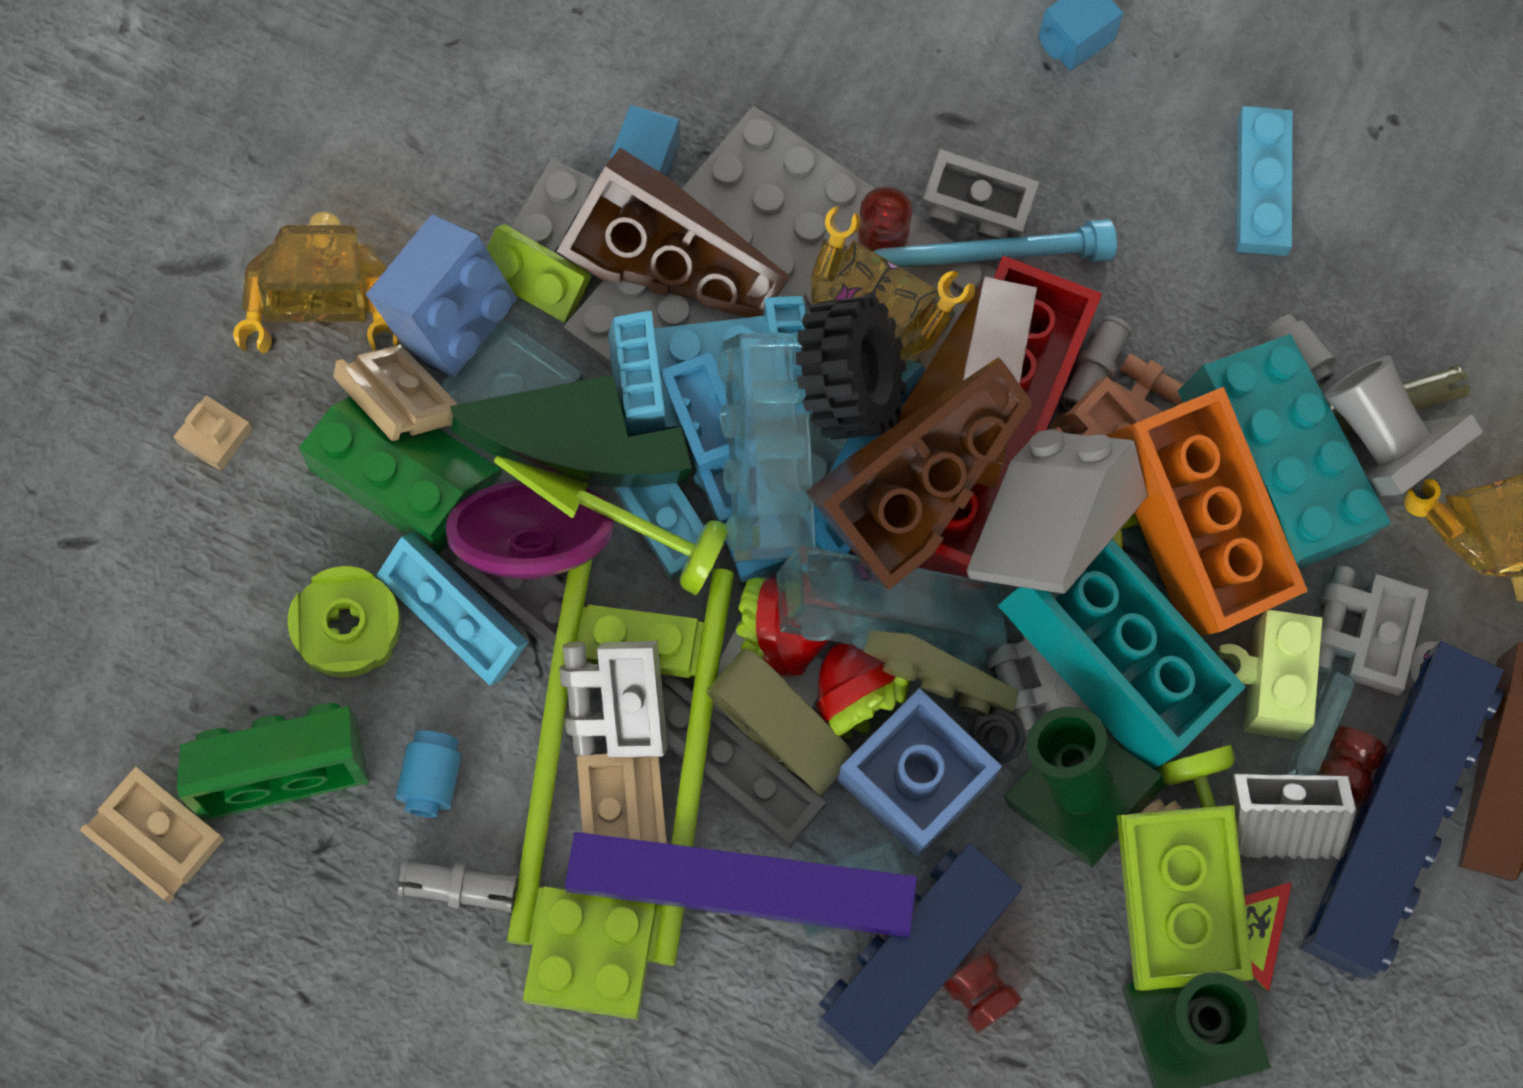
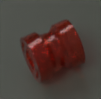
[857,187,913,255]
[1315,726,1387,802]
[943,952,1023,1034]

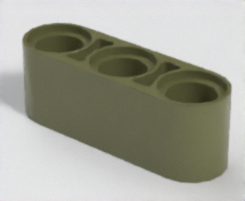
[706,648,854,797]

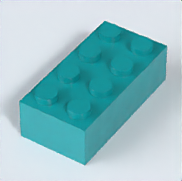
[1178,334,1391,570]
[997,539,1246,769]

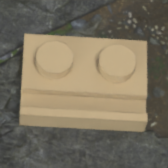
[333,344,458,441]
[577,753,667,844]
[80,766,225,904]

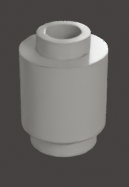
[1258,314,1336,388]

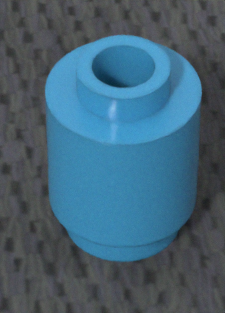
[395,730,462,818]

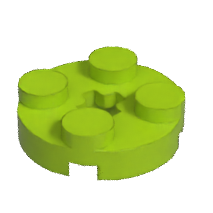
[287,566,401,678]

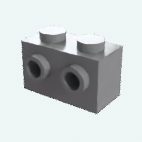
[920,149,1040,239]

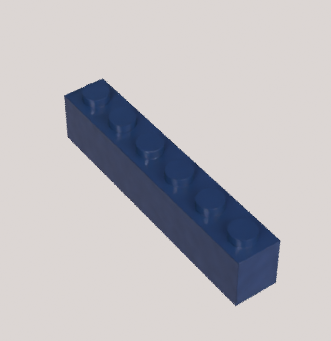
[1300,641,1504,980]

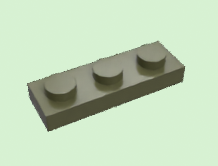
[864,630,1019,716]

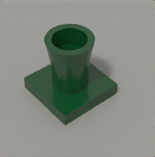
[1004,706,1165,867]
[1122,972,1271,1088]

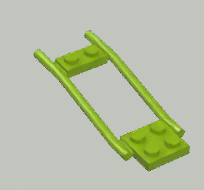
[507,558,734,1020]

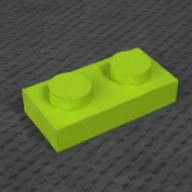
[487,224,592,323]

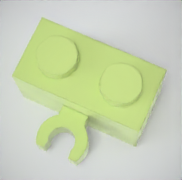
[1216,610,1322,741]

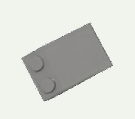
[967,430,1148,594]

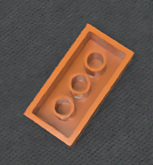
[1106,387,1308,636]

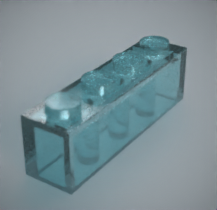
[718,333,816,562]
[776,545,1007,667]

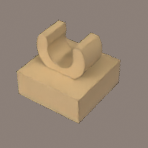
[174,395,253,472]

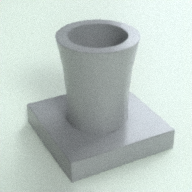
[1324,355,1483,497]

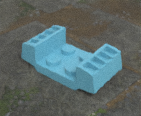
[608,296,813,434]

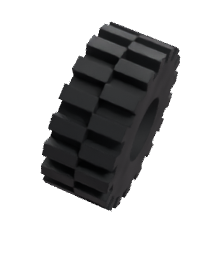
[796,296,906,440]

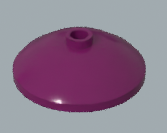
[446,480,614,579]

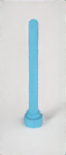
[871,219,1117,270]

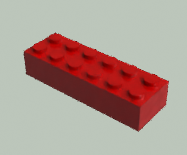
[917,255,1102,594]

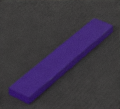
[564,832,917,938]

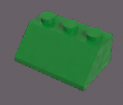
[298,396,502,555]
[177,703,369,821]

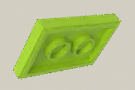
[1117,805,1253,990]

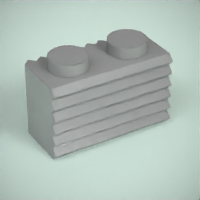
[1228,774,1356,860]

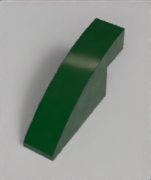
[449,375,692,487]

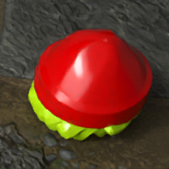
[736,576,833,678]
[815,642,911,739]

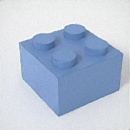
[366,214,517,378]
[837,688,1002,859]

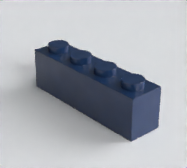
[818,843,1023,1071]

